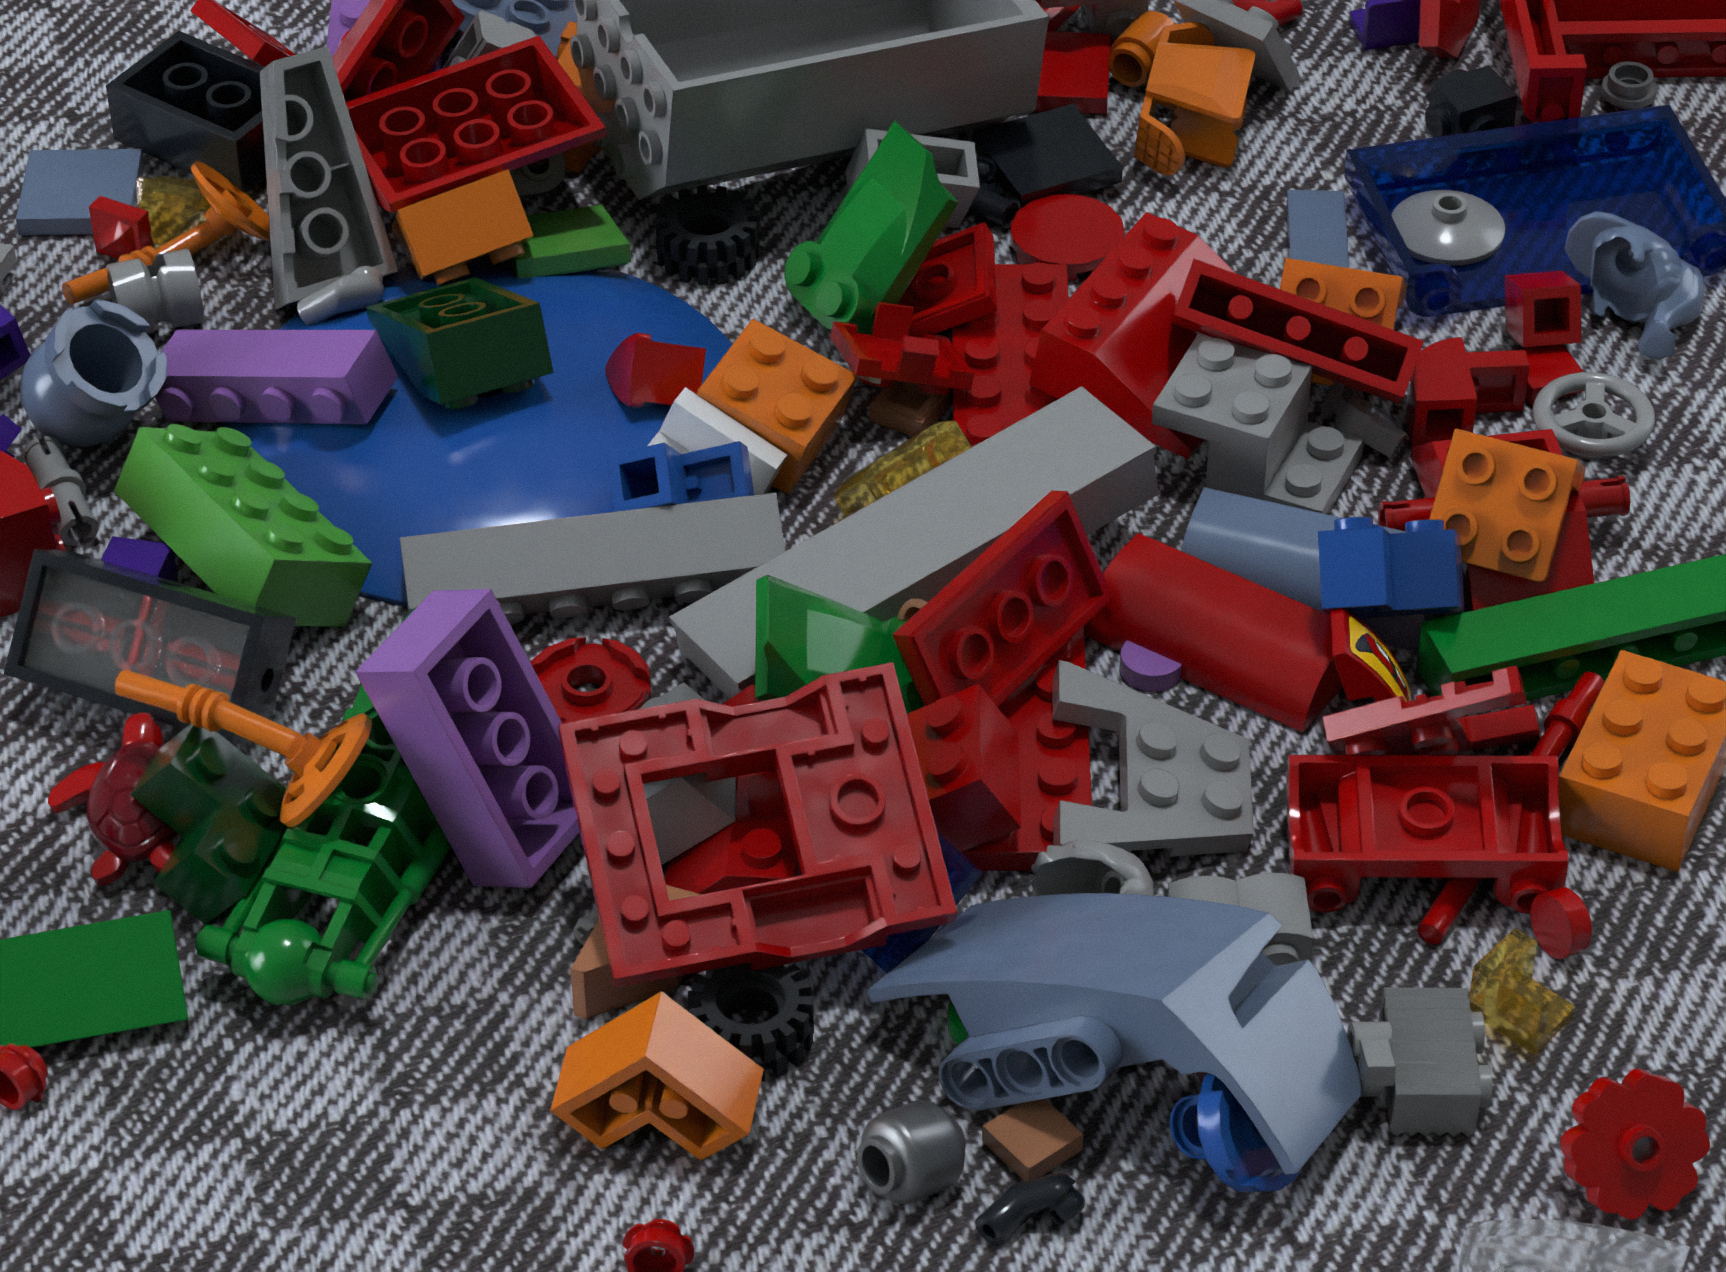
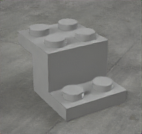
[1152,333,1364,515]

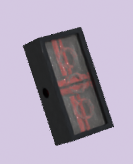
[4,549,297,744]

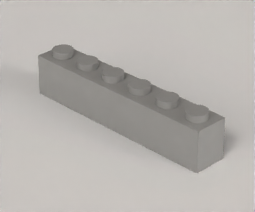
[400,493,785,625]

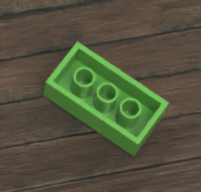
[114,424,373,627]

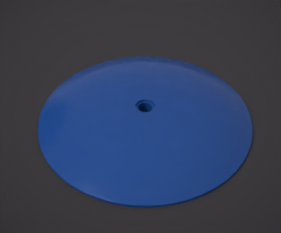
[219,256,732,606]

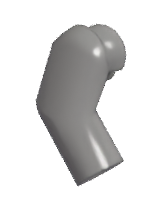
[297,266,385,326]

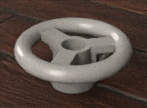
[1533,372,1655,460]

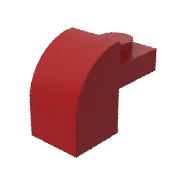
[1406,337,1530,447]

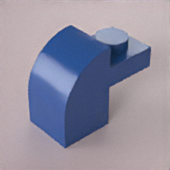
[606,441,754,512]

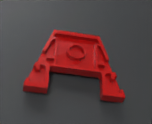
[1323,666,1542,755]

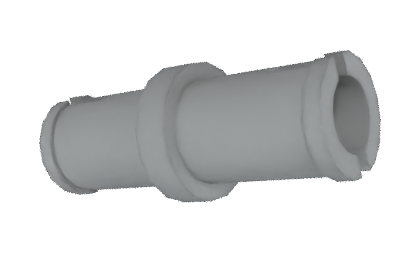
[23,436,99,546]

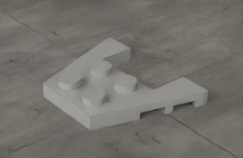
[1052,660,1254,857]

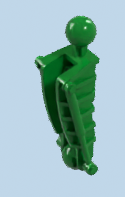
[195,607,452,1005]

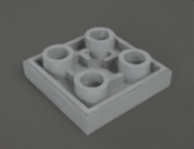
[1173,0,1300,92]

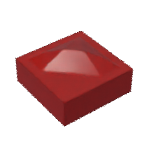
[89,196,154,259]

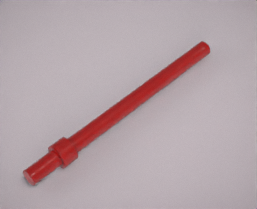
[1417,672,1605,945]

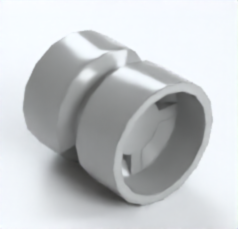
[106,249,204,334]

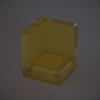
[1469,928,1574,1055]

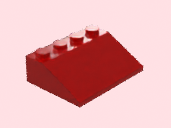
[346,35,607,213]
[1029,212,1235,460]

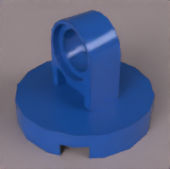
[1170,1073,1301,1192]

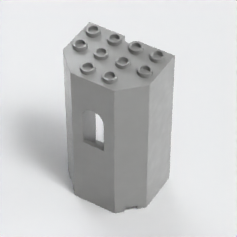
[570,0,1049,200]

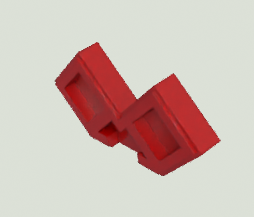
[1418,0,1480,59]

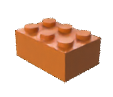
[1559,650,1726,872]

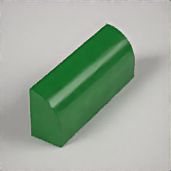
[0,910,189,1047]

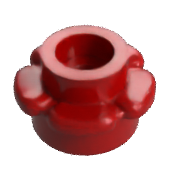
[0,1044,48,1110]
[623,1219,695,1272]

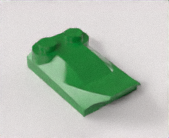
[784,120,959,335]
[755,575,924,714]

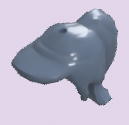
[1564,211,1705,360]

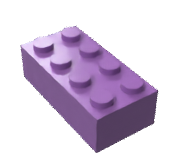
[355,589,580,888]

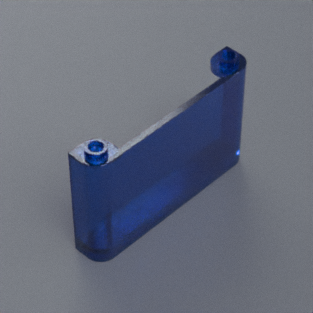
[1344,105,1726,317]

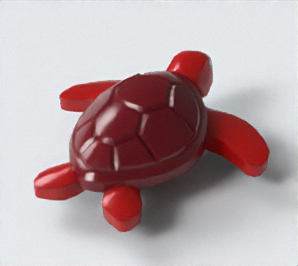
[48,712,178,886]

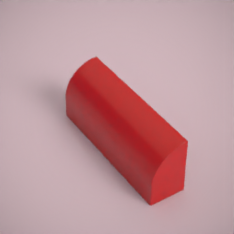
[1171,259,1424,404]
[1084,533,1343,733]

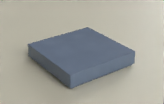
[16,149,144,236]

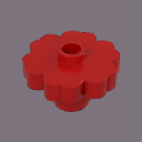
[1560,1068,1710,1220]

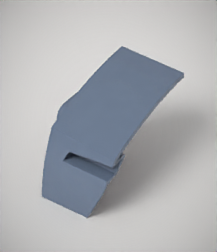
[866,893,1364,1175]

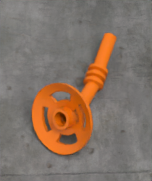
[62,161,271,305]
[115,669,373,828]

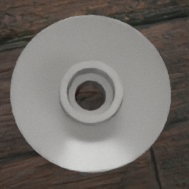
[1390,190,1505,266]

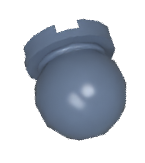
[21,300,167,450]

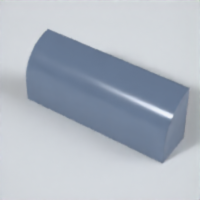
[1181,487,1431,652]

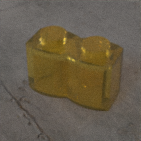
[833,421,972,517]

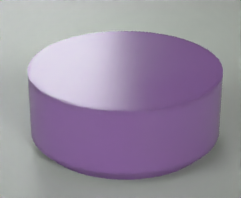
[1120,641,1182,692]

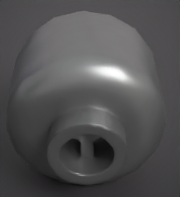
[857,1100,966,1204]

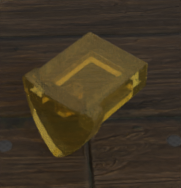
[136,176,211,245]

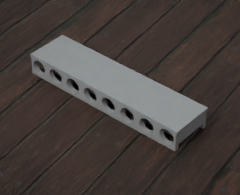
[669,386,1159,699]

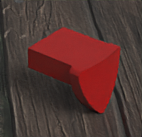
[605,332,706,408]

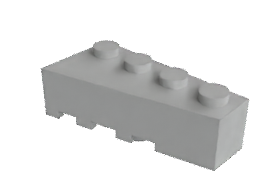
[260,46,398,310]

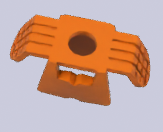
[1134,22,1256,176]

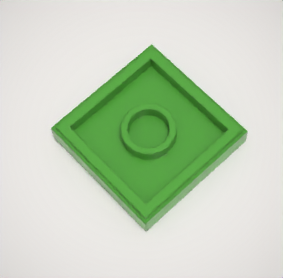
[507,204,631,278]

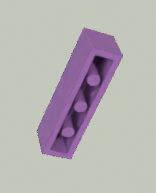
[155,330,398,424]

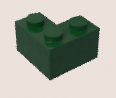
[130,724,296,925]

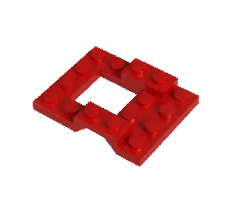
[558,662,957,988]

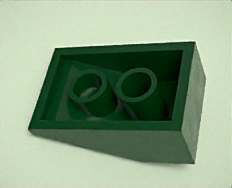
[366,277,554,409]

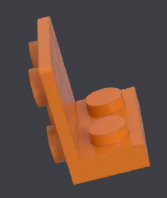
[1280,258,1407,392]
[1429,428,1586,582]

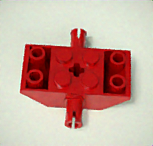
[1378,429,1631,611]

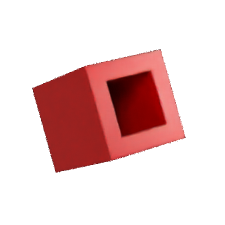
[1505,271,1581,347]

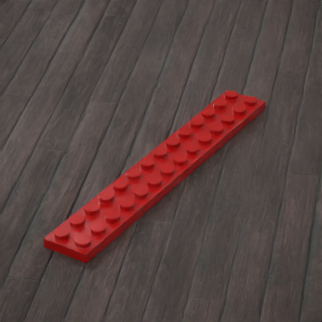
[952,262,1092,871]

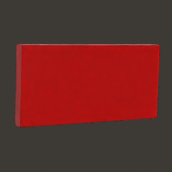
[892,490,1113,707]

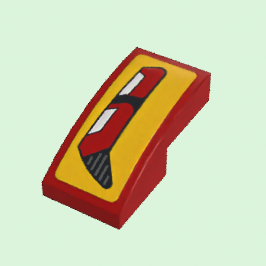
[1331,608,1412,702]

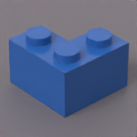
[1318,517,1465,619]

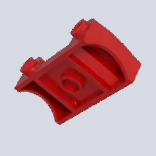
[1286,755,1569,914]

